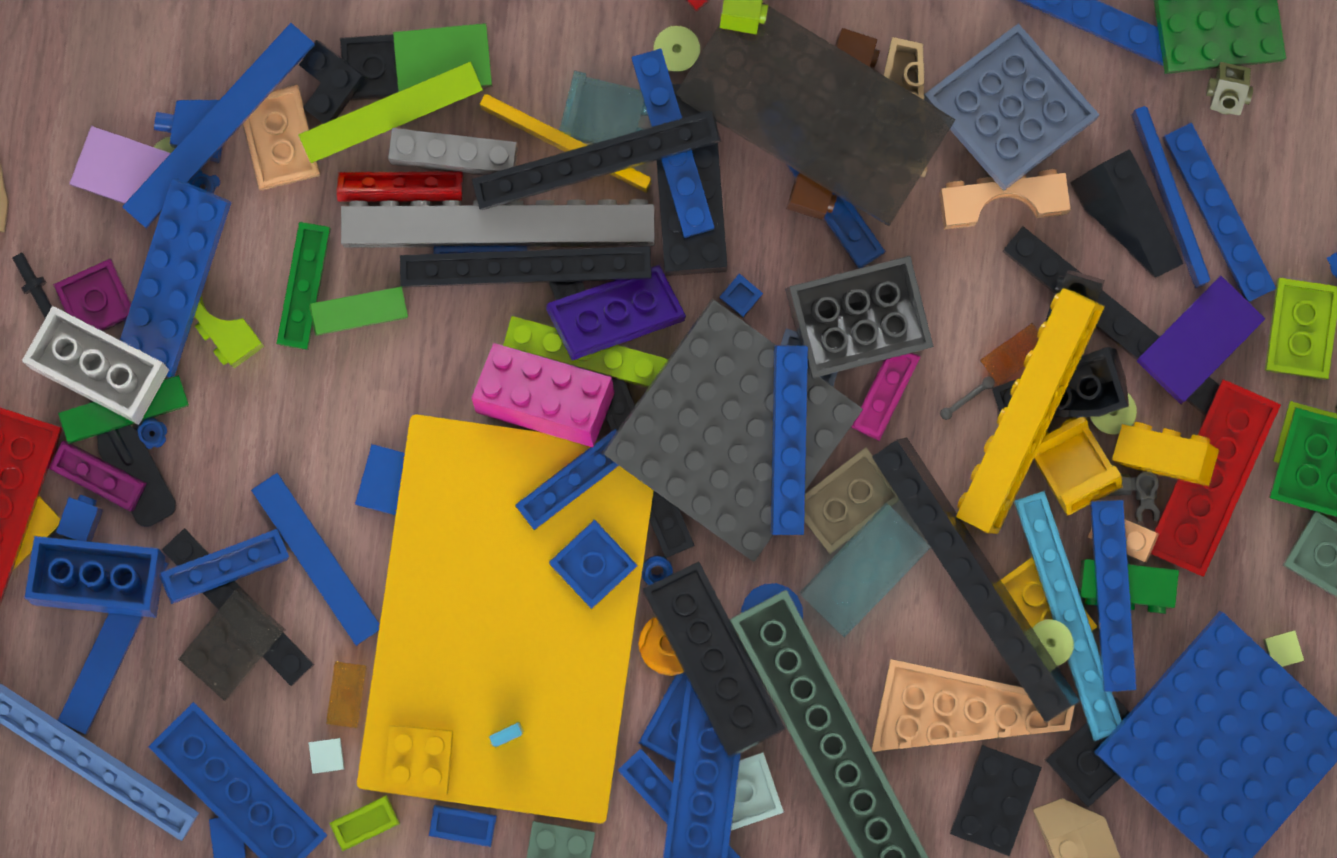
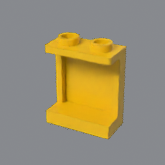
[1033,417,1123,516]

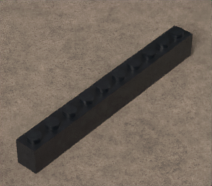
[872,437,1080,722]

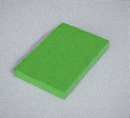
[393,23,492,91]

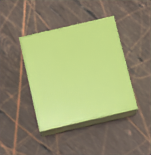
[1263,630,1304,667]

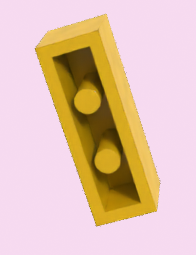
[1112,422,1219,486]

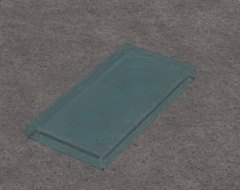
[799,503,931,637]

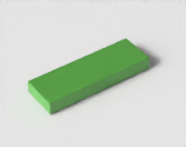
[309,287,408,336]

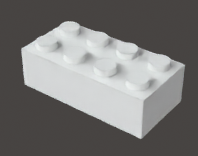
[22,306,169,425]

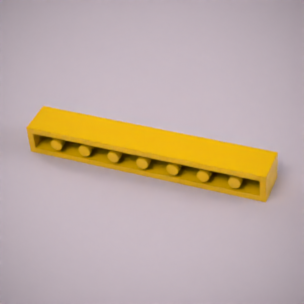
[956,288,1105,534]

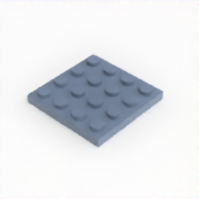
[924,23,1099,191]

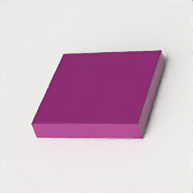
[53,258,132,332]

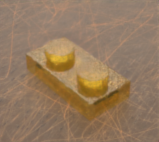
[326,661,367,728]

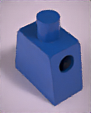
[154,100,223,163]

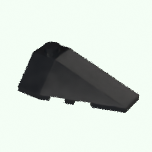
[1070,149,1184,278]
[992,347,1129,417]

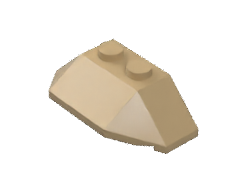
[1032,798,1120,858]

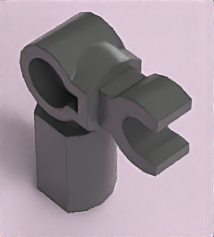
[1107,471,1160,522]

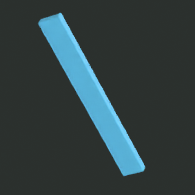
[1014,491,1122,741]

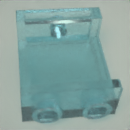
[559,70,648,144]

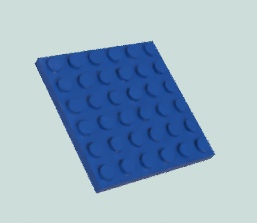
[1094,611,1337,858]

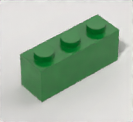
[1078,559,1179,614]

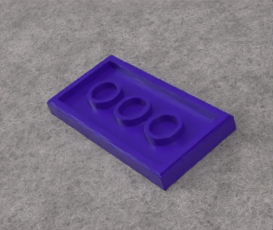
[546,265,686,361]
[1136,276,1266,405]

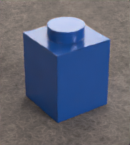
[56,494,103,542]

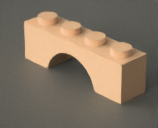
[939,169,1071,230]

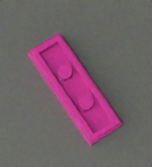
[851,353,920,441]

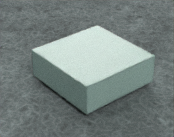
[309,738,345,774]

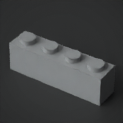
[388,128,518,175]

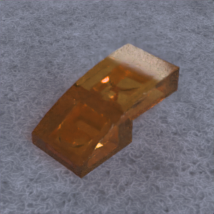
[980,323,1039,385]

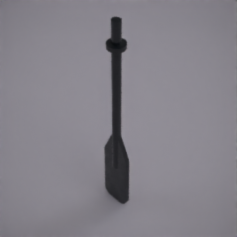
[12,252,176,527]

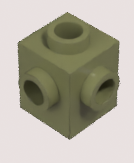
[1206,62,1253,116]

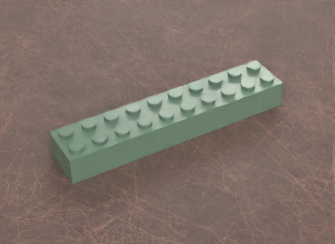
[729,590,928,858]

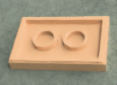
[243,85,320,191]

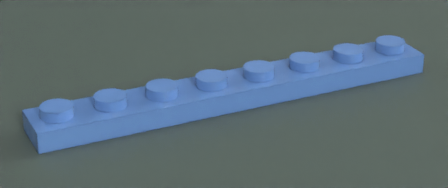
[0,683,199,841]

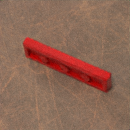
[337,172,463,202]

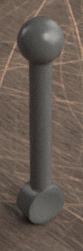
[940,376,995,420]

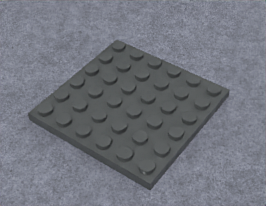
[602,299,863,562]

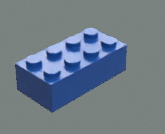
[25,536,166,618]

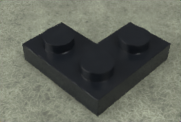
[299,40,366,124]

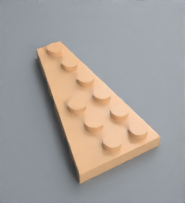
[871,659,1075,752]

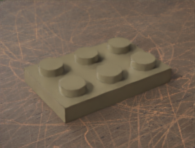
[804,447,900,555]

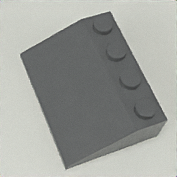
[785,256,934,378]

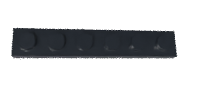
[162,528,315,686]

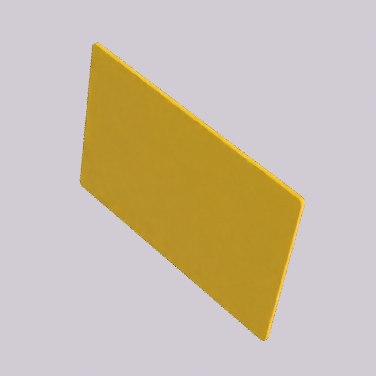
[357,414,654,824]

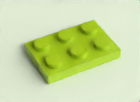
[1264,277,1337,380]

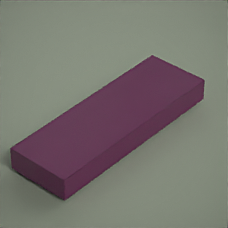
[49,440,147,512]

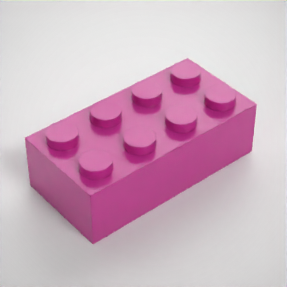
[471,343,615,447]

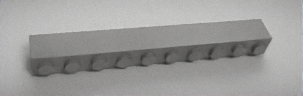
[341,199,654,248]

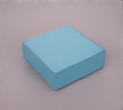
[489,722,524,747]

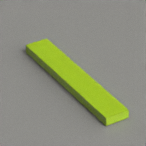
[298,61,483,163]

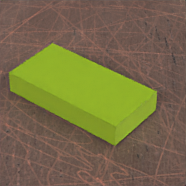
[329,795,400,852]

